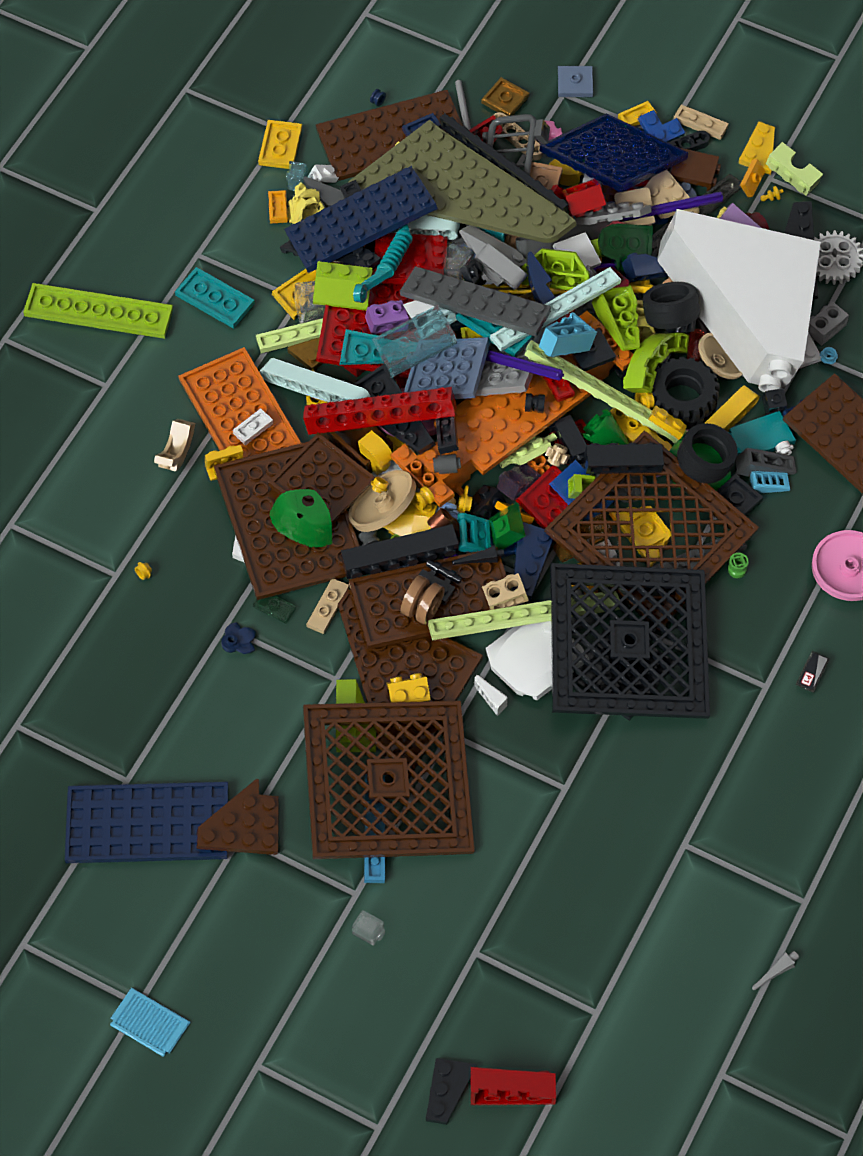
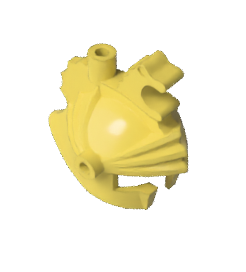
[287,183,324,224]

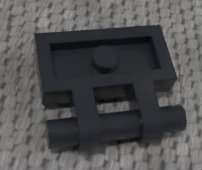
[419,559,462,605]

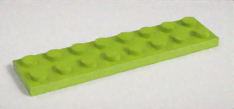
[23,283,173,339]

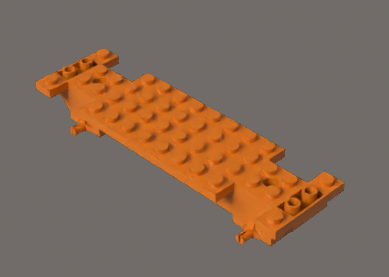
[391,311,633,507]

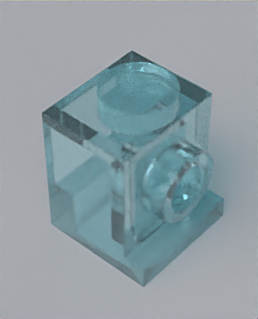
[286,161,308,190]

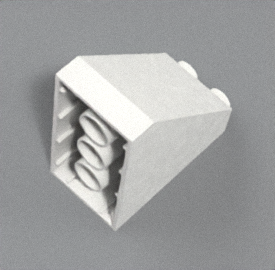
[657,209,821,392]

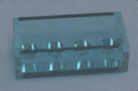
[372,305,457,378]

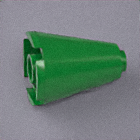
[581,409,630,445]

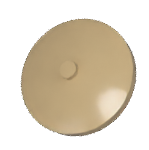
[348,470,416,532]

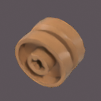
[400,575,445,625]

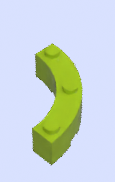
[623,333,689,393]

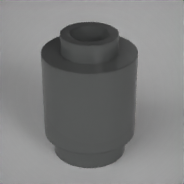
[433,454,461,474]

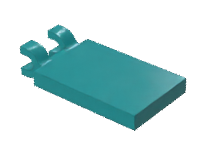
[728,411,796,456]

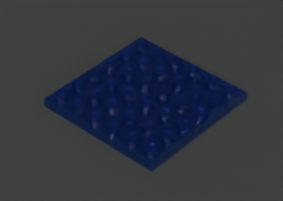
[539,113,688,192]

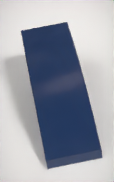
[527,251,556,304]

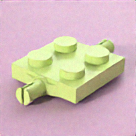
[499,433,557,468]

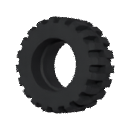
[650,357,719,429]

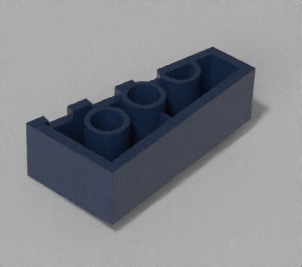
[512,522,554,605]

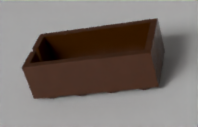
[320,427,393,473]

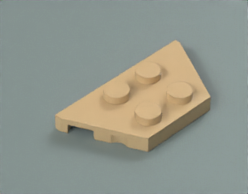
[644,165,699,219]

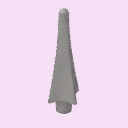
[752,951,799,990]

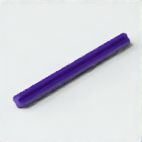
[619,192,723,222]
[486,350,564,381]

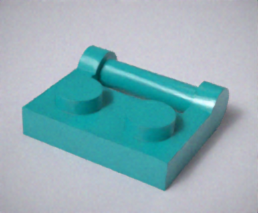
[457,513,491,552]

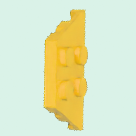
[609,506,671,567]

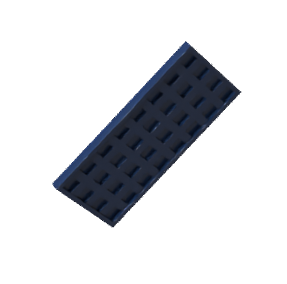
[284,166,438,273]
[65,782,229,863]

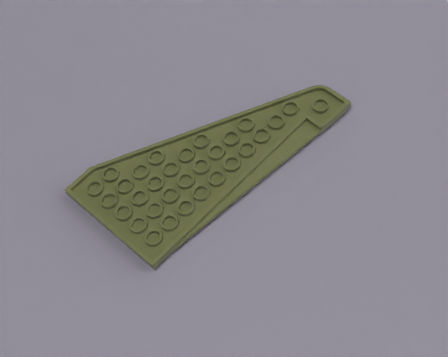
[348,120,577,243]

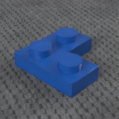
[638,110,685,145]

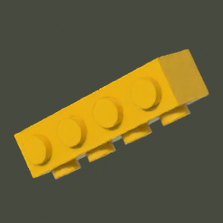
[611,408,672,451]

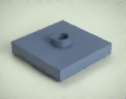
[558,66,593,97]

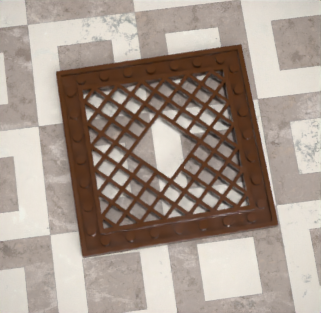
[544,430,759,631]

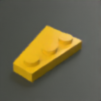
[739,122,775,175]

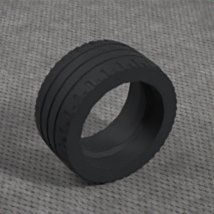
[643,282,700,329]
[677,423,738,484]

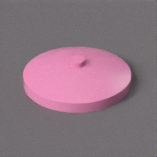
[812,530,863,601]

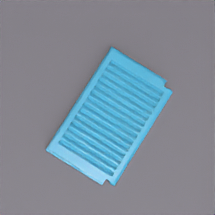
[110,987,191,1057]

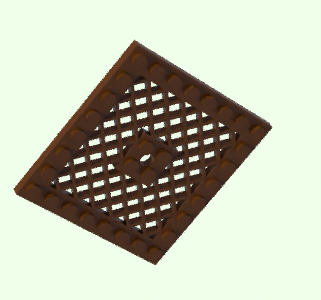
[303,701,475,859]

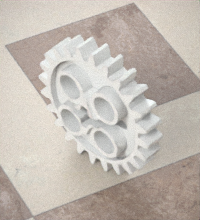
[814,230,863,285]

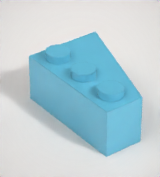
[538,312,597,357]

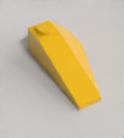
[383,501,437,536]

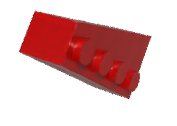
[470,1067,556,1105]

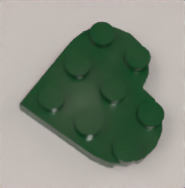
[598,224,653,277]

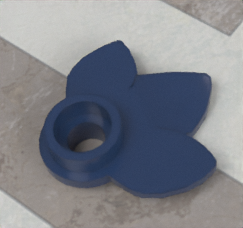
[221,622,256,654]

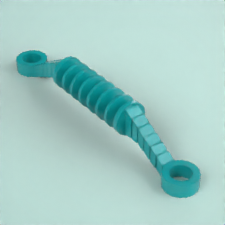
[353,224,413,303]

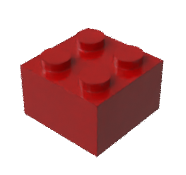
[561,179,606,218]

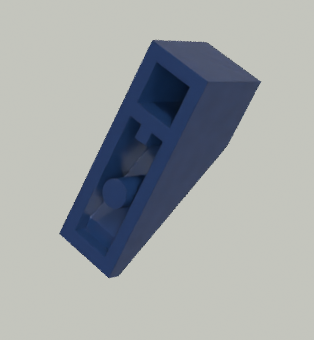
[622,253,669,283]

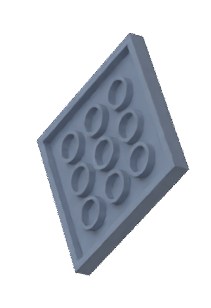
[404,337,490,399]

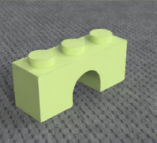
[766,142,823,196]

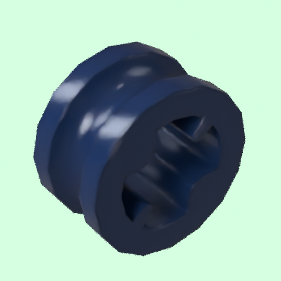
[370,89,386,107]

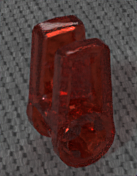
[687,329,705,362]

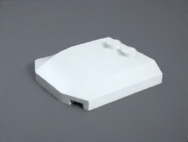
[486,621,589,700]

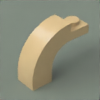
[154,419,195,471]

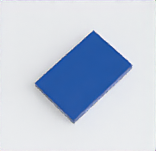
[549,460,614,526]

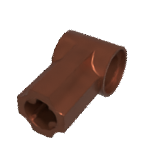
[427,508,460,537]

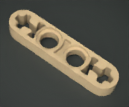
[494,112,543,161]

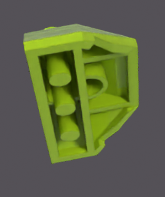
[521,248,590,290]

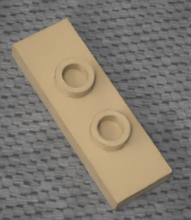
[306,579,349,634]

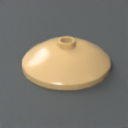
[698,333,743,379]

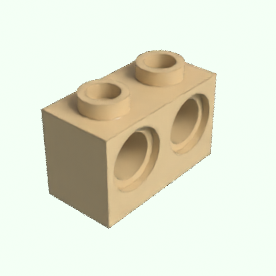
[482,573,529,610]

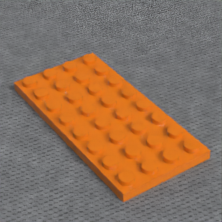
[178,347,301,458]

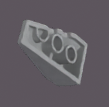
[459,225,527,287]

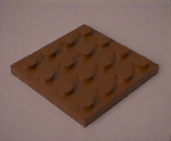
[268,433,375,524]

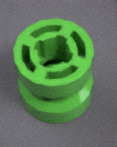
[728,553,749,578]

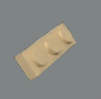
[674,105,729,140]

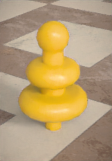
[760,186,784,202]

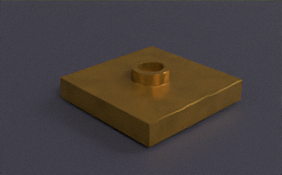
[481,77,529,116]

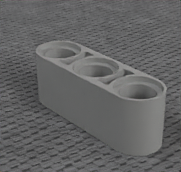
[476,243,528,290]

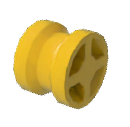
[412,486,435,510]

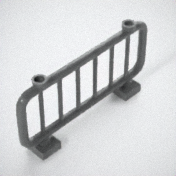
[482,114,550,175]

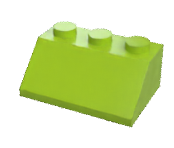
[313,261,372,310]

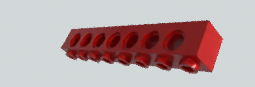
[303,387,456,435]

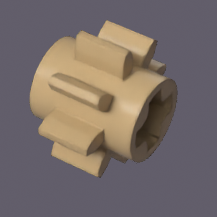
[545,443,570,467]

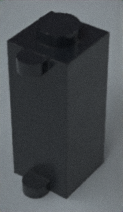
[548,415,587,464]

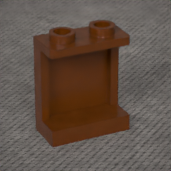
[670,148,721,194]

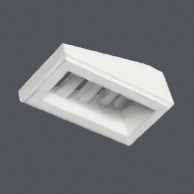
[475,675,507,716]

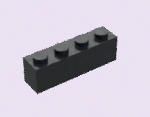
[584,442,664,474]

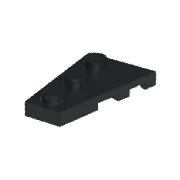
[426,1058,478,1125]

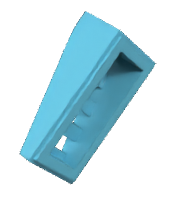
[750,471,790,494]

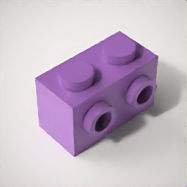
[365,300,409,335]

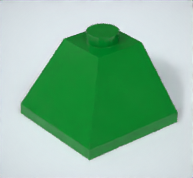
[489,502,526,549]

